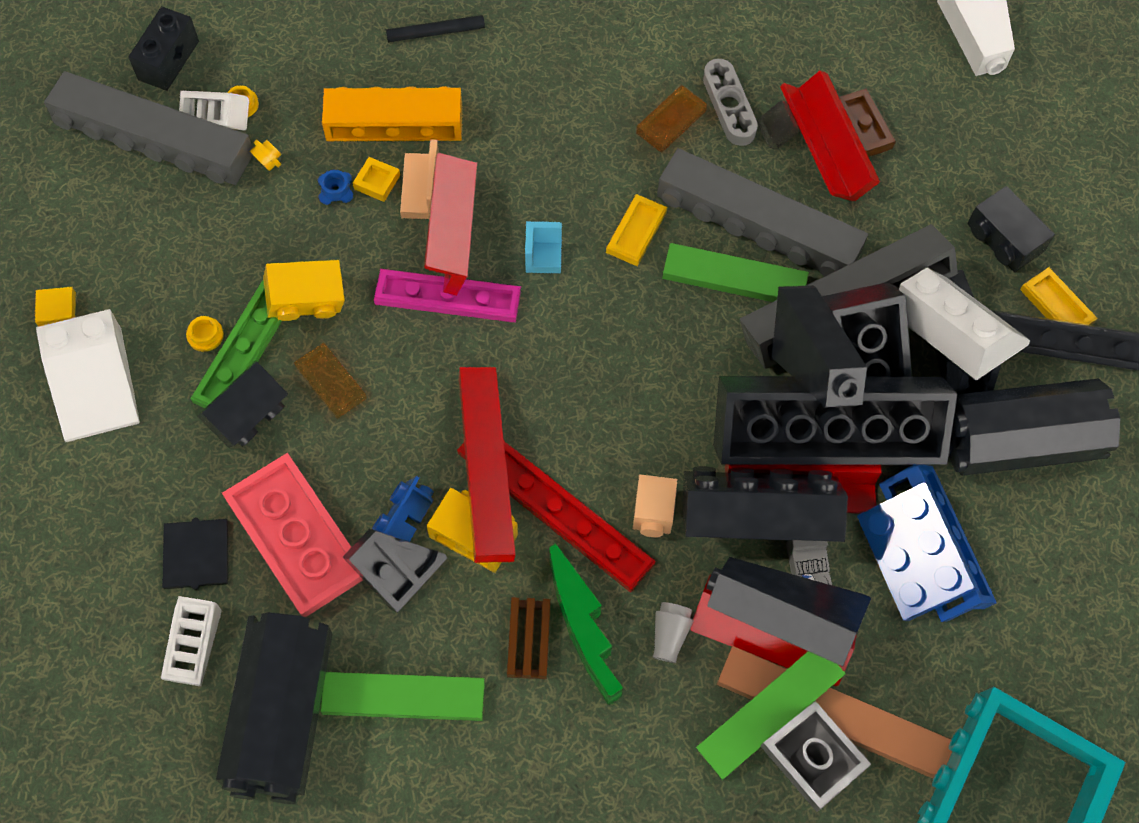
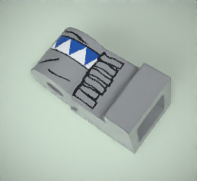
[786,540,832,585]

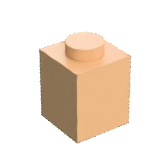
[633,474,677,537]

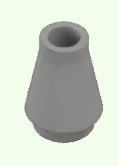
[653,602,694,663]

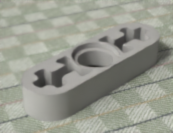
[703,59,757,146]

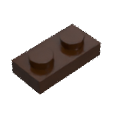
[839,88,896,157]

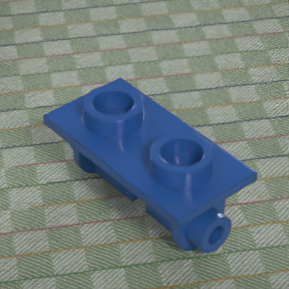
[372,476,434,542]

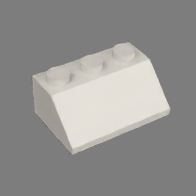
[899,268,1030,380]

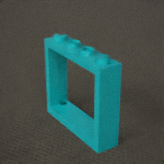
[917,687,1126,823]

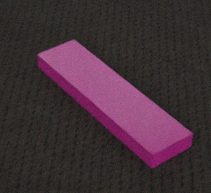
[374,269,521,323]

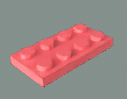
[222,453,363,617]

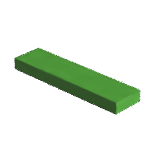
[662,243,809,302]
[190,280,282,408]
[696,651,846,780]
[321,672,485,721]

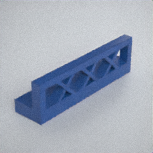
[879,464,997,622]

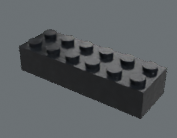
[713,376,957,465]

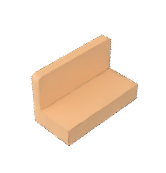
[400,140,439,219]

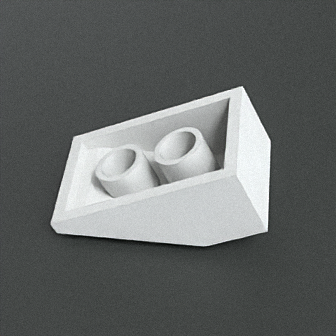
[36,309,140,442]

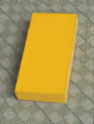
[606,194,667,267]
[1020,267,1098,325]

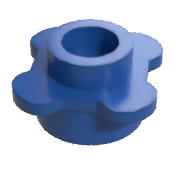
[318,170,353,205]

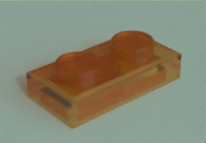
[636,85,707,153]

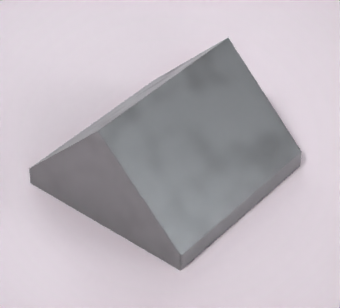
[761,701,871,812]

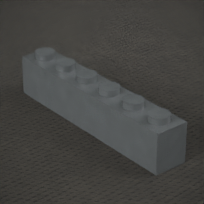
[44,71,253,185]
[657,148,869,277]
[740,224,958,369]

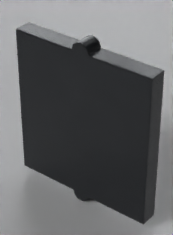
[162,517,228,590]

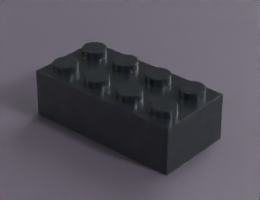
[682,466,848,542]

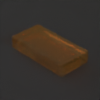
[294,343,367,419]

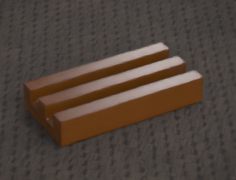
[507,597,551,679]

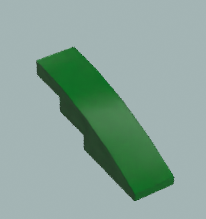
[549,543,623,705]

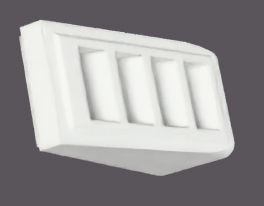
[179,91,249,131]
[161,596,222,686]

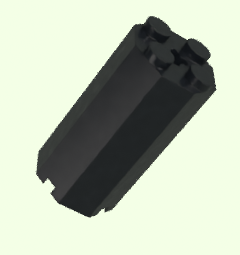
[948,378,1121,476]
[216,612,333,804]

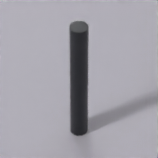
[386,15,485,43]

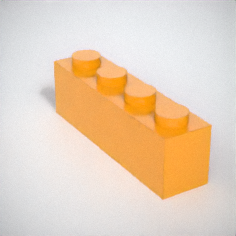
[322,86,462,141]

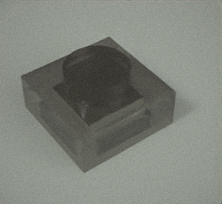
[757,100,800,150]

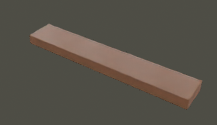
[717,646,952,779]

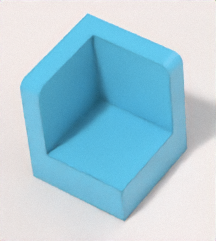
[525,221,562,273]

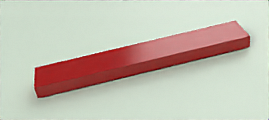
[459,367,516,563]
[457,441,656,593]

